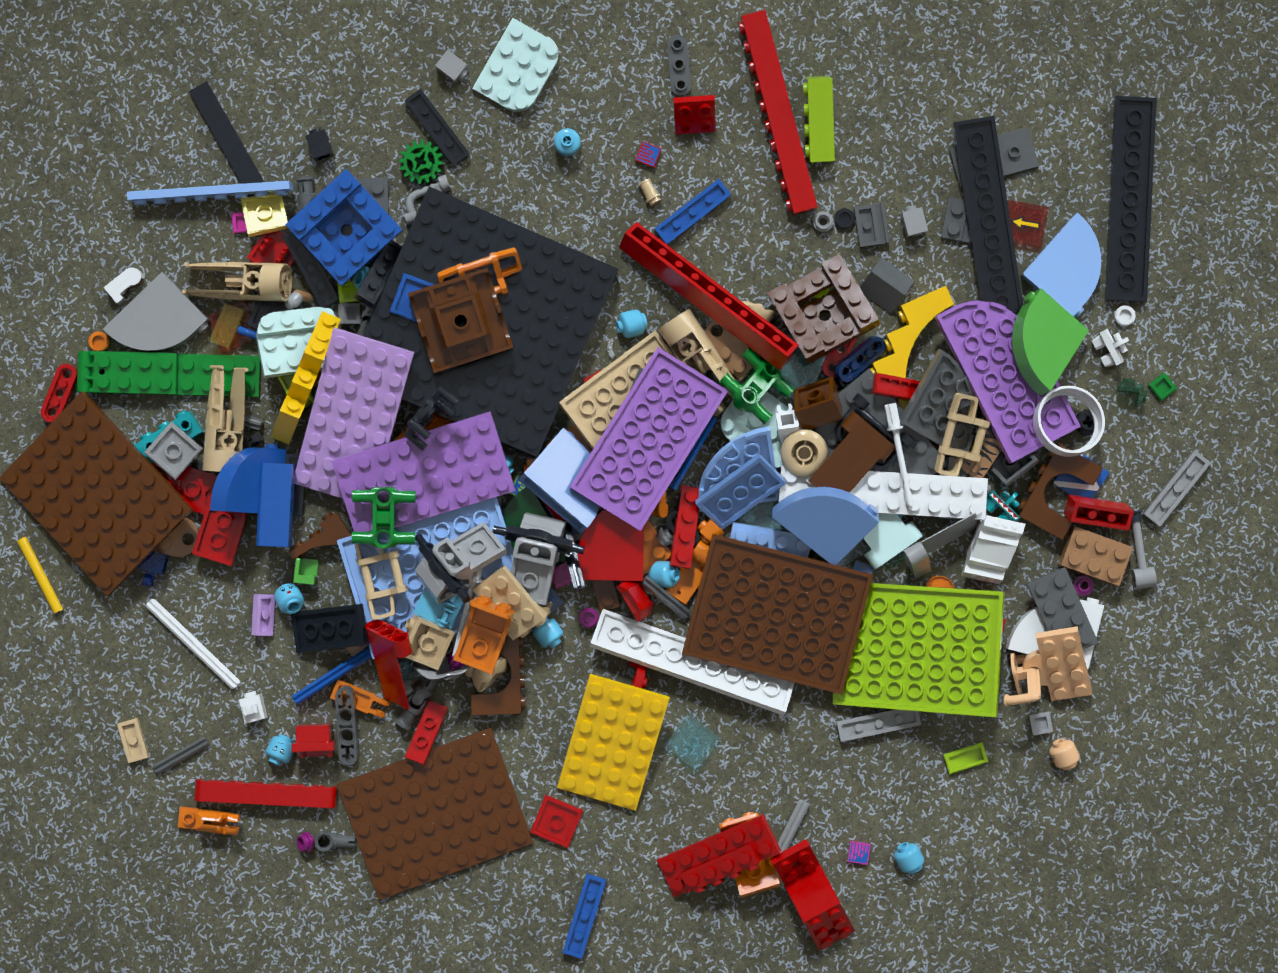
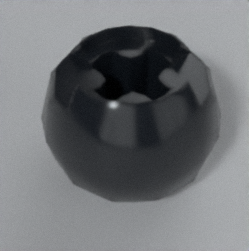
[1076,409,1094,435]

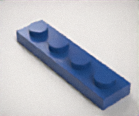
[654,179,731,245]
[562,873,607,959]

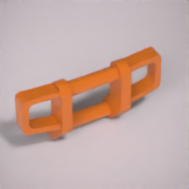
[437,248,522,295]

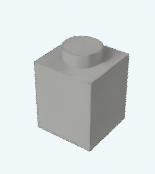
[435,50,468,84]
[900,205,928,238]

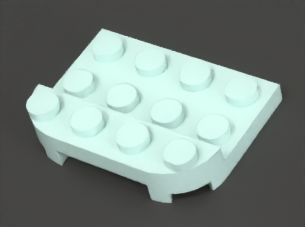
[472,18,558,112]
[256,307,339,378]
[721,391,813,468]

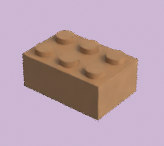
[1058,526,1133,586]

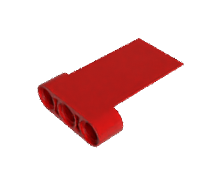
[365,620,413,710]

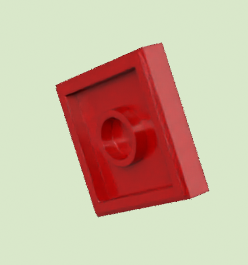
[530,795,583,849]

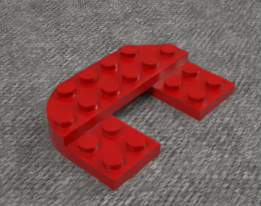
[152,463,248,566]

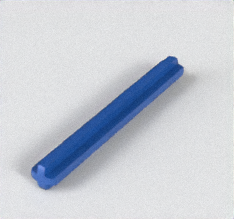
[292,646,372,704]

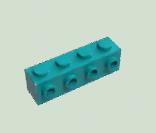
[132,410,205,464]

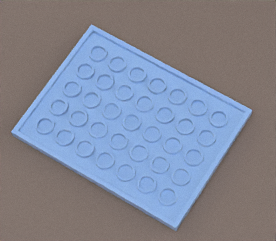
[337,497,513,659]

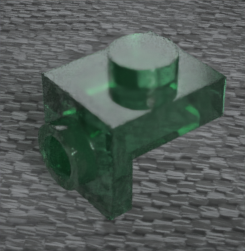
[1116,379,1147,406]

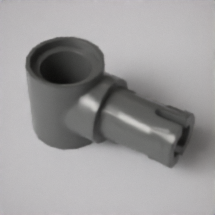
[314,831,355,852]

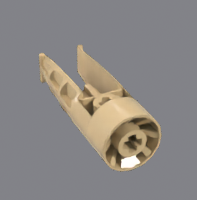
[182,262,292,301]
[658,309,745,416]
[202,365,248,472]

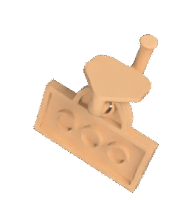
[1004,627,1093,707]

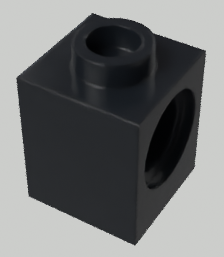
[305,128,335,162]

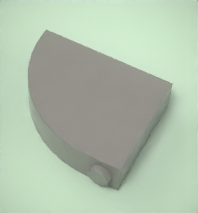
[103,272,211,352]

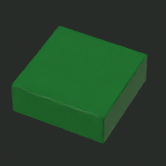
[1148,372,1177,401]

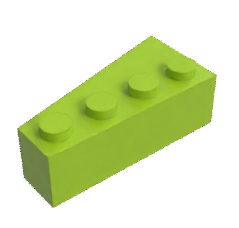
[803,76,835,162]

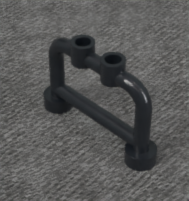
[835,393,918,472]

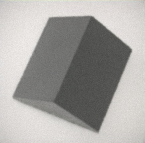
[860,257,914,314]
[989,450,1039,487]

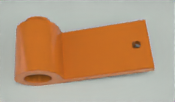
[666,540,709,605]

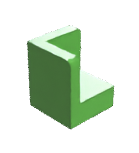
[293,558,319,585]

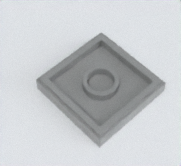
[144,422,203,480]

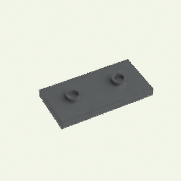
[949,127,1039,188]

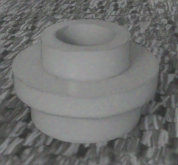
[813,211,833,232]
[656,528,673,547]

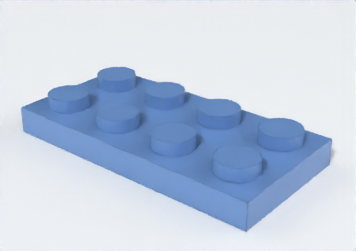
[695,454,786,530]

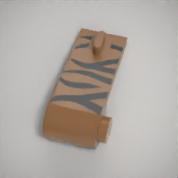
[960,419,1002,478]

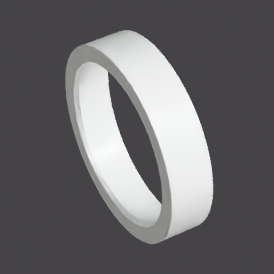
[1033,386,1105,457]

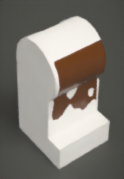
[104,268,144,305]

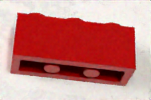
[1064,495,1134,531]

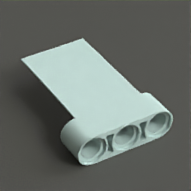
[864,513,923,570]

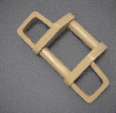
[934,393,991,476]
[354,538,408,620]

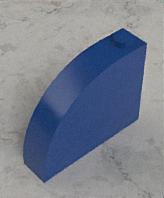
[210,444,286,513]

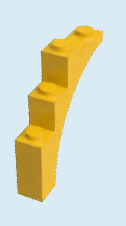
[870,286,954,410]
[270,311,341,445]

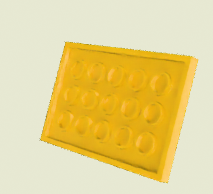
[557,674,670,811]

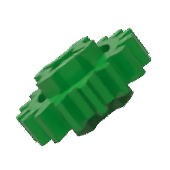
[399,140,444,185]

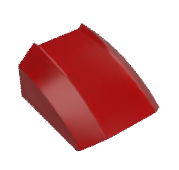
[617,581,655,622]

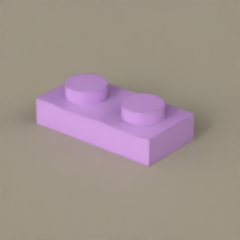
[251,594,275,636]

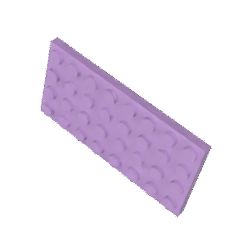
[294,328,415,498]

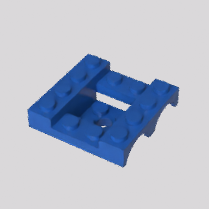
[285,169,404,287]

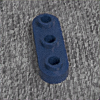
[835,336,886,382]

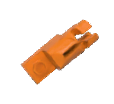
[178,806,240,835]

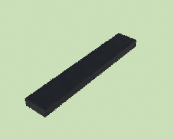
[189,81,265,197]

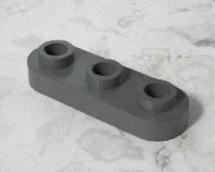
[667,35,691,96]

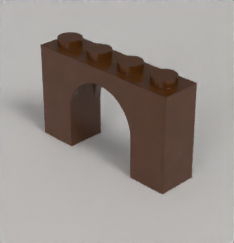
[1017,443,1103,540]
[471,634,526,715]

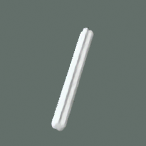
[146,599,240,689]

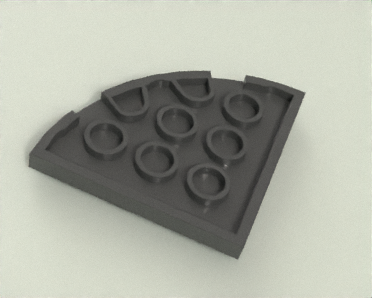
[899,349,976,459]

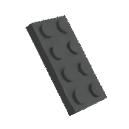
[1026,567,1099,650]

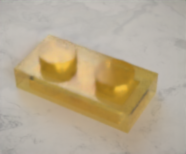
[209,303,245,349]

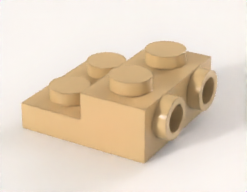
[405,614,455,670]

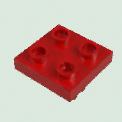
[673,95,716,135]
[247,231,295,268]

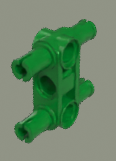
[719,347,795,424]
[352,486,416,549]

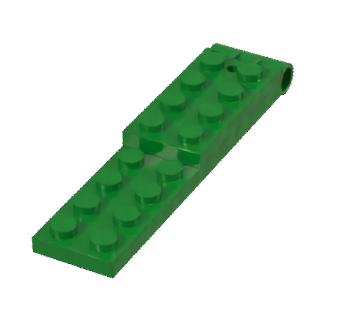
[77,351,261,397]

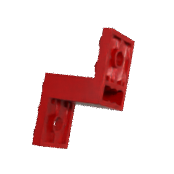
[770,839,855,950]

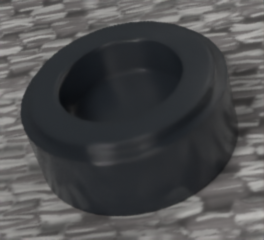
[834,208,855,229]

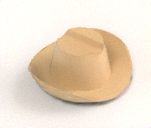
[780,430,828,477]

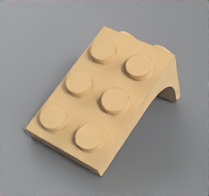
[472,566,553,640]

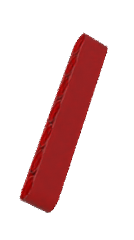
[194,779,337,808]

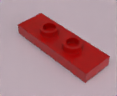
[872,373,920,401]
[405,700,448,765]

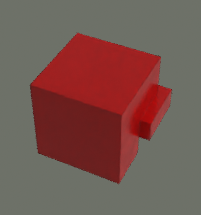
[291,723,336,758]

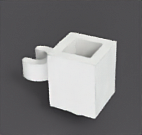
[776,404,799,444]
[239,691,268,724]

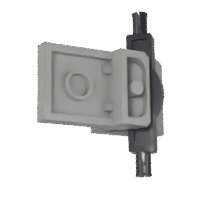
[492,512,585,605]
[415,522,507,605]

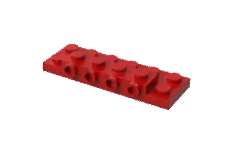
[657,814,781,897]

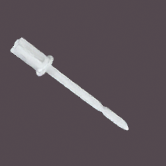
[884,403,912,507]
[452,568,483,656]

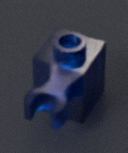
[137,551,169,587]

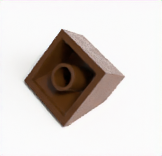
[794,376,842,430]

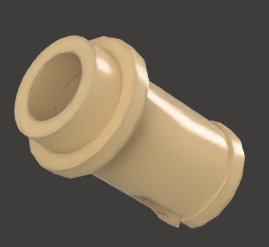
[638,178,661,206]

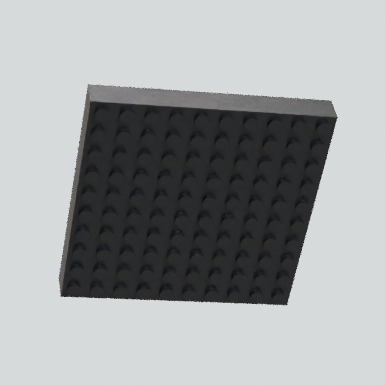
[363,186,618,458]

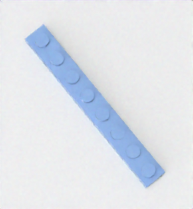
[127,181,294,206]

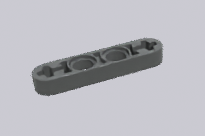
[335,685,359,766]

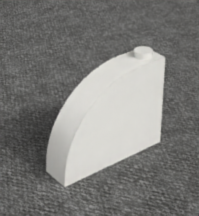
[1006,597,1104,669]

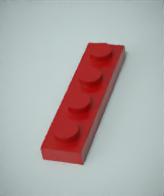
[669,485,699,570]

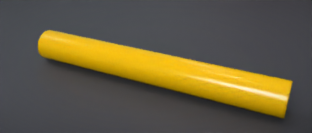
[17,537,63,614]

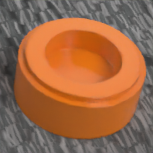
[88,332,110,351]

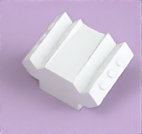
[961,515,1025,584]

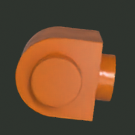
[696,519,725,545]

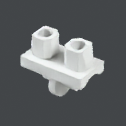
[1092,329,1129,367]

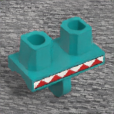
[986,490,1020,521]

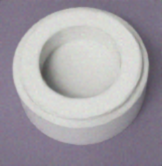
[1114,305,1136,326]

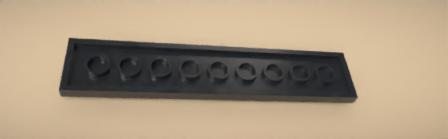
[1105,96,1157,302]
[953,116,1023,315]

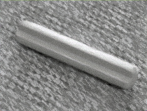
[776,799,809,855]

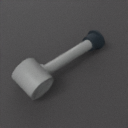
[1131,510,1157,590]

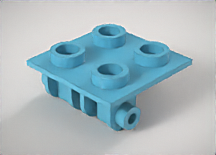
[413,588,468,630]

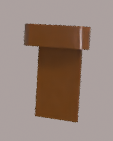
[808,410,896,493]

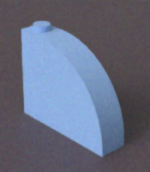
[1021,213,1101,318]

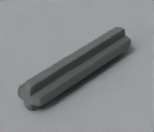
[641,576,691,620]
[153,736,210,774]

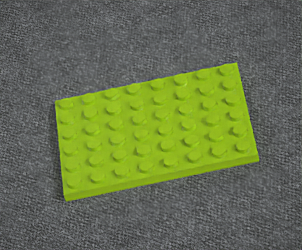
[833,583,1005,717]

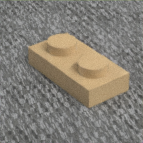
[117,718,150,763]

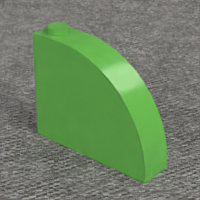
[1012,288,1089,396]

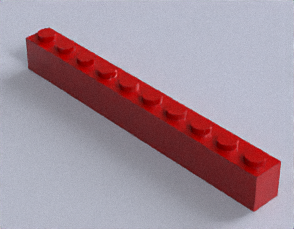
[738,10,818,216]
[619,222,798,370]

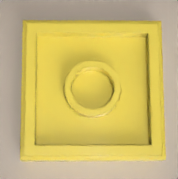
[241,193,289,237]

